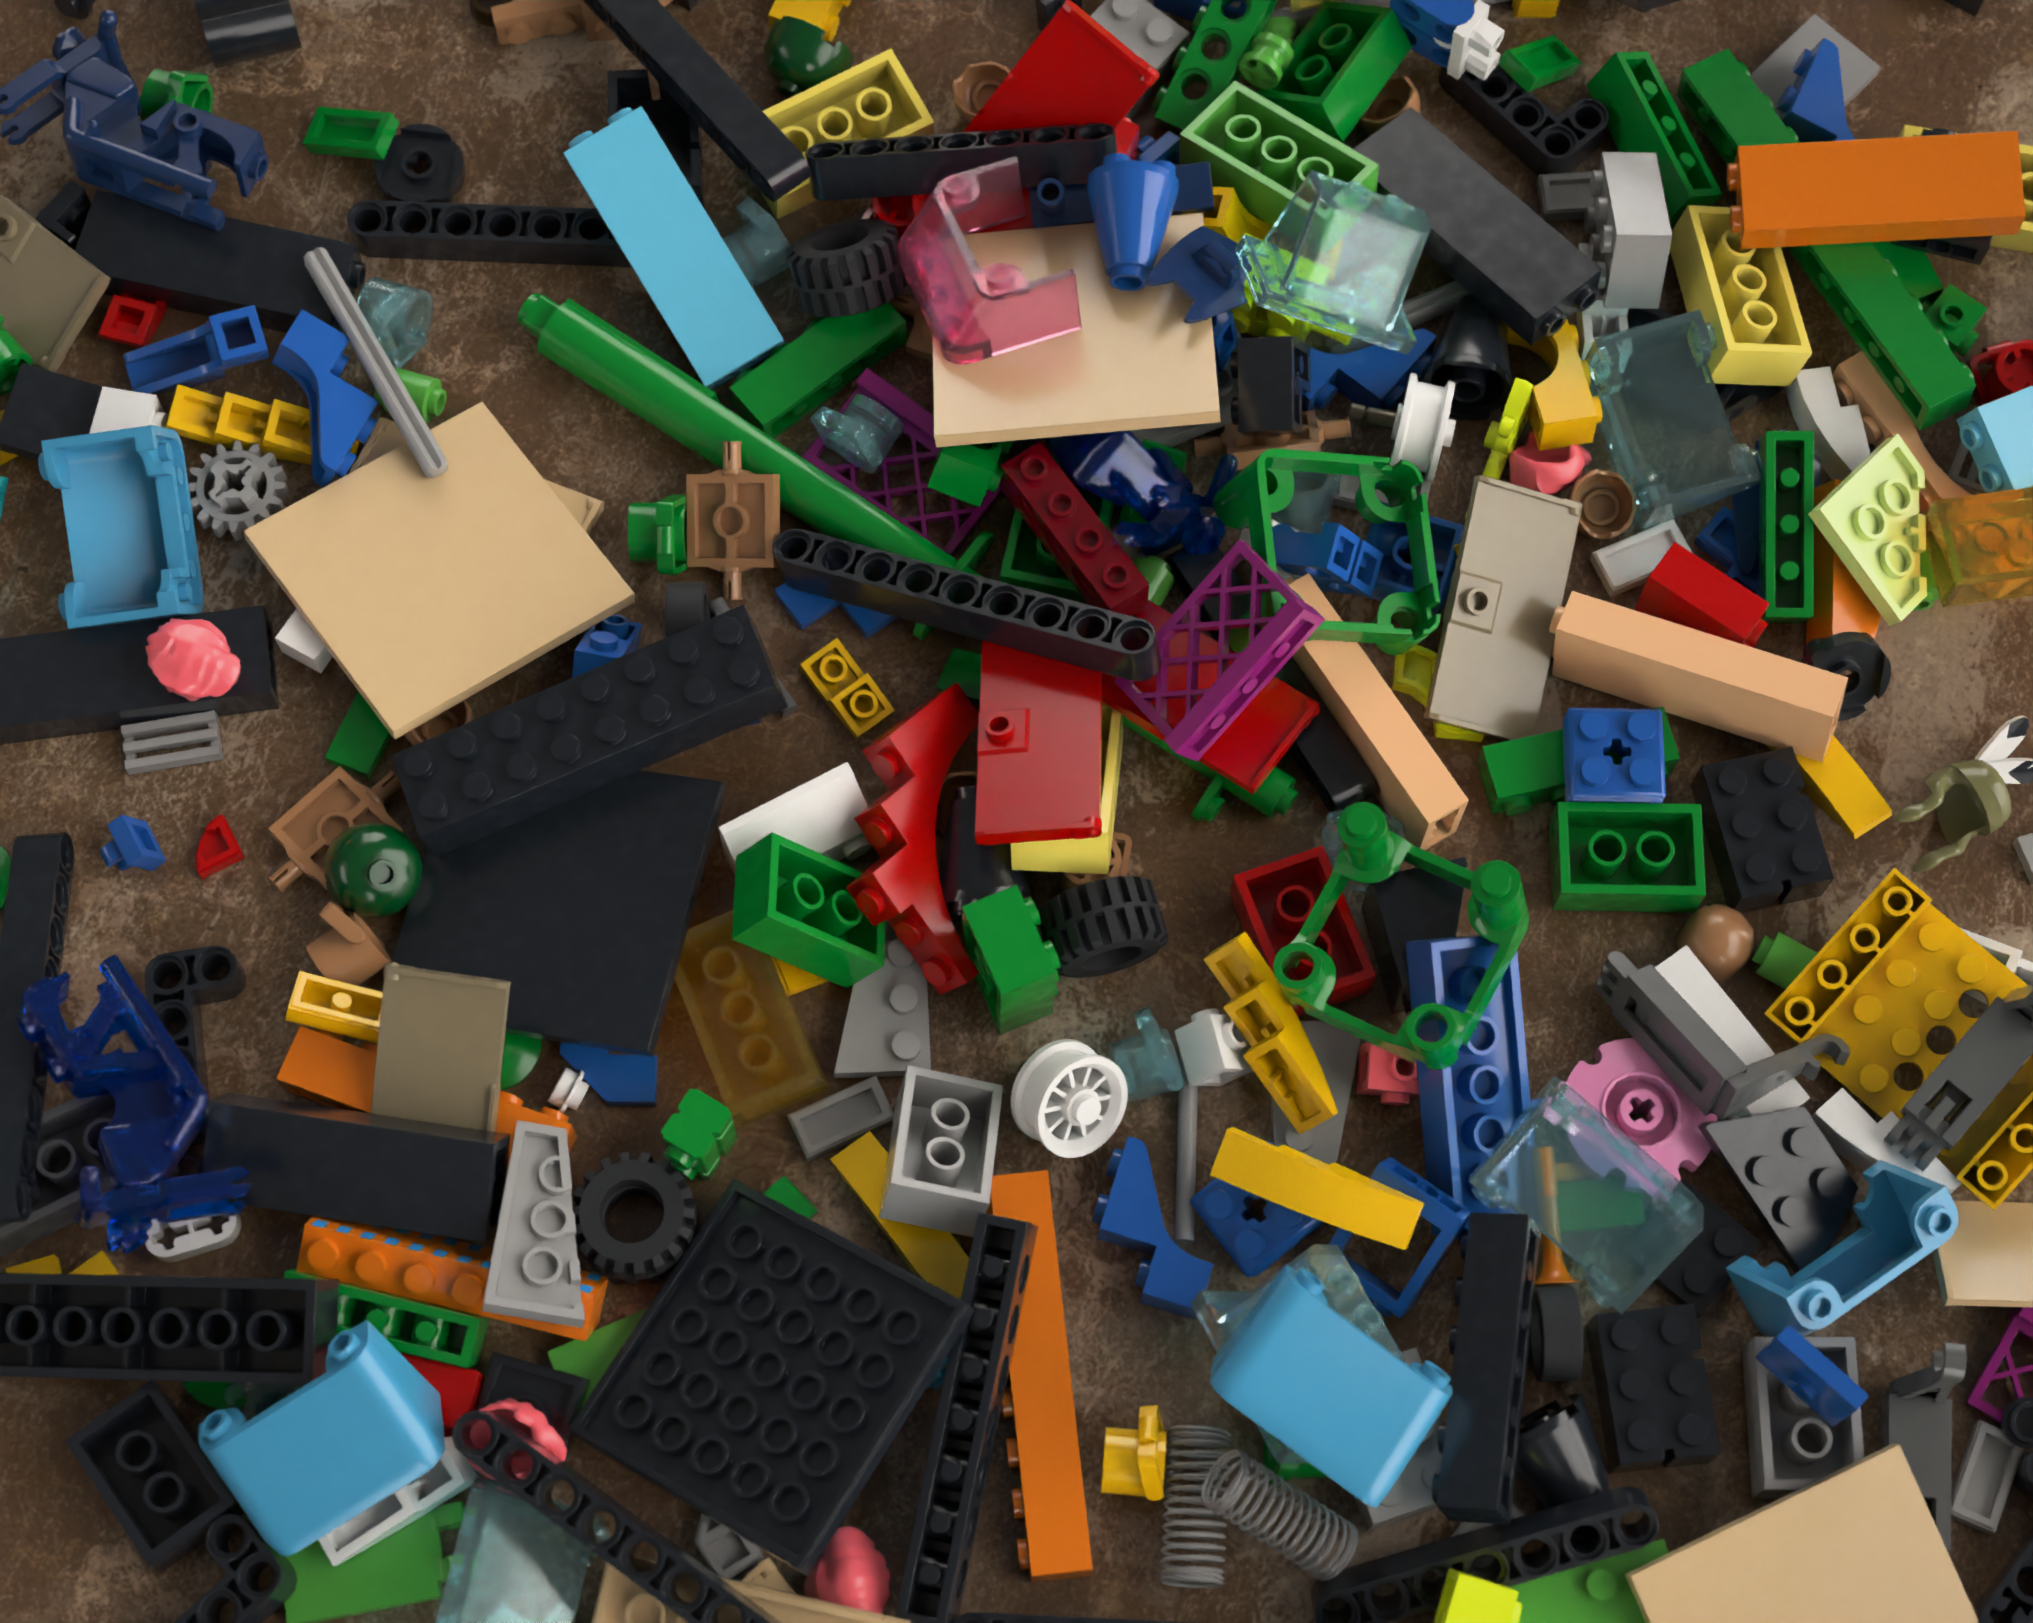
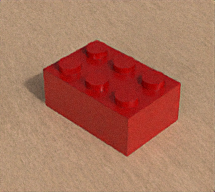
[1229,845,1376,1017]

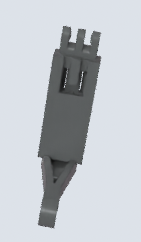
[1595,951,1850,1120]
[1883,985,2033,1172]
[1880,1342,1967,1552]

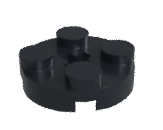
[374,124,465,203]
[1800,632,1891,721]

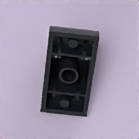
[193,0,302,68]

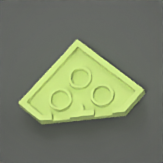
[1808,434,1927,626]

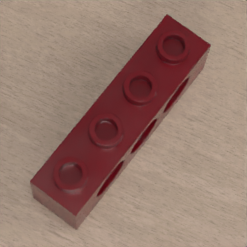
[1001,442,1149,616]

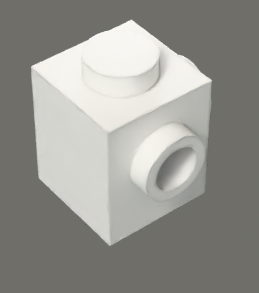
[1174,1008,1253,1086]

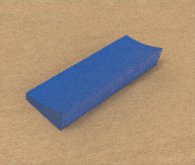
[1405,934,1540,1239]

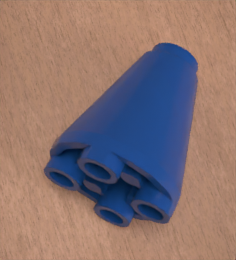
[1087,153,1179,291]

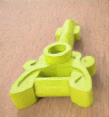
[1465,377,1533,518]

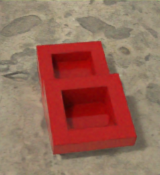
[99,293,167,348]

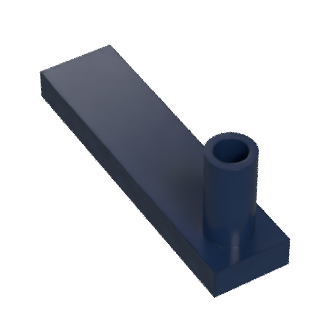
[1029,161,1215,229]

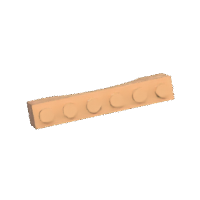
[1832,351,2033,596]

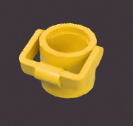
[1101,1405,1166,1501]

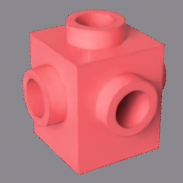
[1356,1034,1419,1106]

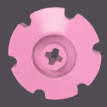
[1557,1038,1717,1195]

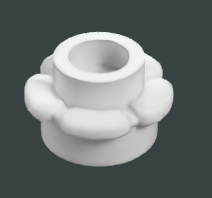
[547,1067,589,1113]

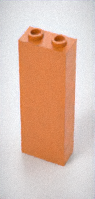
[1727,131,2026,249]

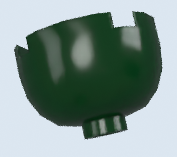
[763,16,854,98]
[323,822,422,918]

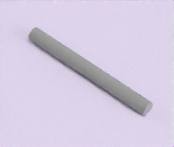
[1174,1051,1198,1243]

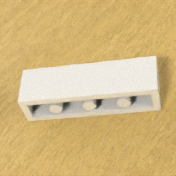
[1655,945,1810,1119]

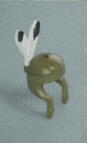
[1894,715,2033,873]

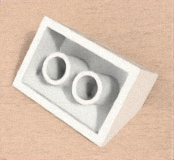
[718,762,872,875]

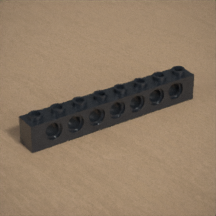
[895,1212,1038,1623]

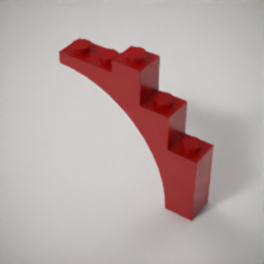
[846,682,979,995]

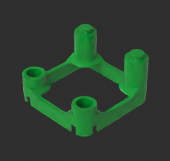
[1214,448,1441,656]
[1273,802,1530,1070]

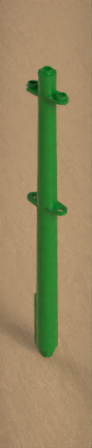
[517,293,1299,824]

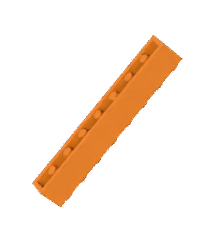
[986,1170,1093,1582]

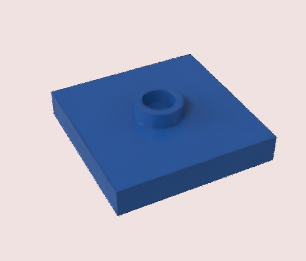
[1754,1326,1868,1427]

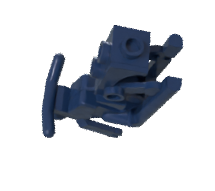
[0,10,269,232]

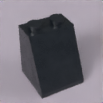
[1361,857,1468,1016]

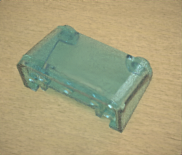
[1585,309,1762,530]
[1469,1077,1704,1314]
[436,1477,610,1623]

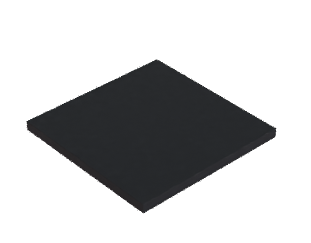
[382,770,726,1057]
[566,1179,975,1576]

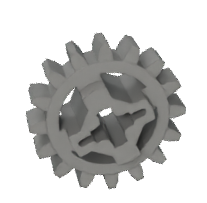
[189,441,290,541]

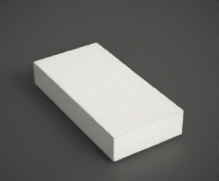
[1590,519,1692,598]

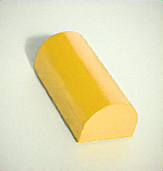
[285,971,383,1044]

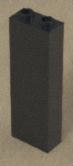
[1353,107,1602,346]
[75,190,366,333]
[0,605,279,745]
[197,1093,510,1242]

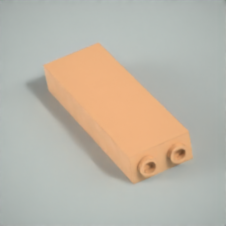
[1284,573,1469,850]
[1549,591,1848,763]

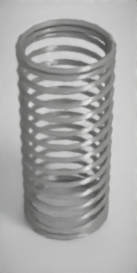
[1158,1425,1232,1588]
[1201,1449,1358,1581]

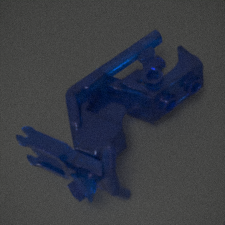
[1044,430,1238,556]
[17,955,251,1254]

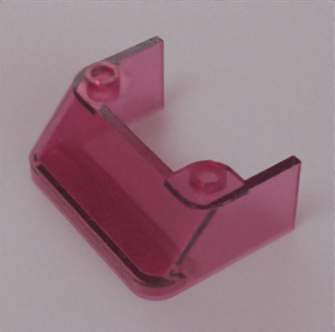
[897,156,1082,365]

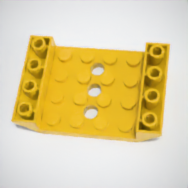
[1764,868,2033,1211]

